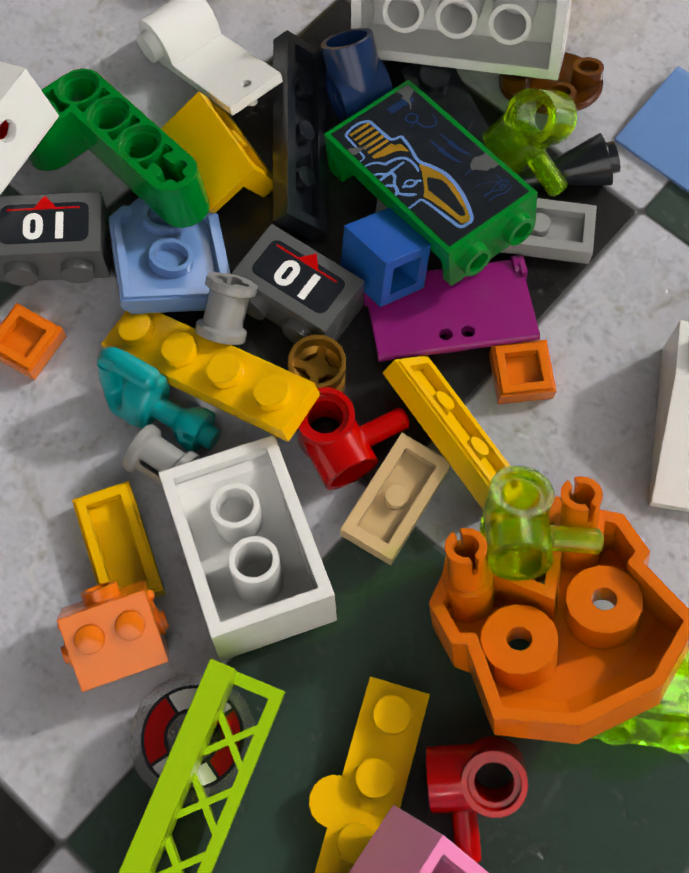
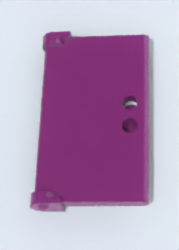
[363,255,540,362]

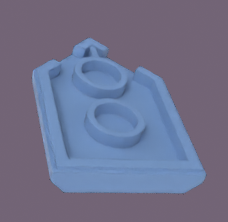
[108,198,230,314]

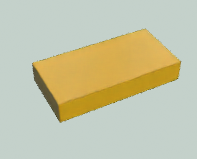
[72,481,166,598]

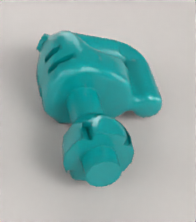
[97,347,222,452]

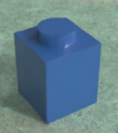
[340,208,431,307]

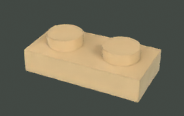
[340,433,451,566]

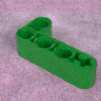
[28,68,210,228]

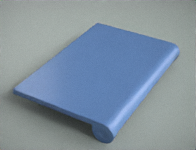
[614,66,689,193]

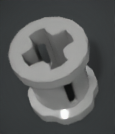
[195,272,258,345]
[122,424,200,496]

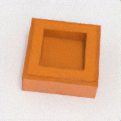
[0,303,67,381]
[489,340,557,405]

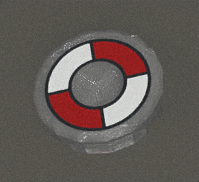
[130,674,256,804]

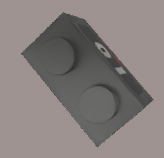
[0,192,111,286]
[232,224,364,344]

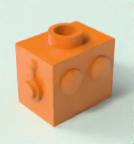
[57,579,170,692]

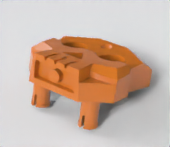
[429,476,689,744]

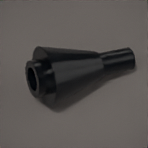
[518,133,621,189]

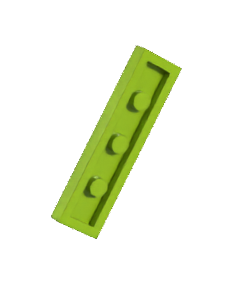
[119,658,286,873]

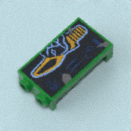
[324,79,538,286]

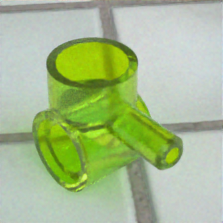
[483,88,577,197]
[480,465,604,581]

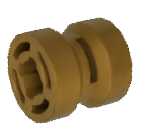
[288,335,346,393]

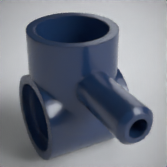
[321,28,393,123]

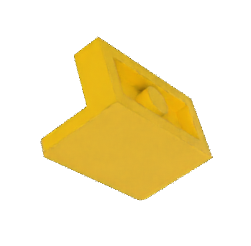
[160,91,273,213]

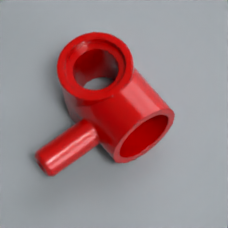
[296,387,410,490]
[426,736,528,863]

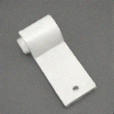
[136,0,283,116]

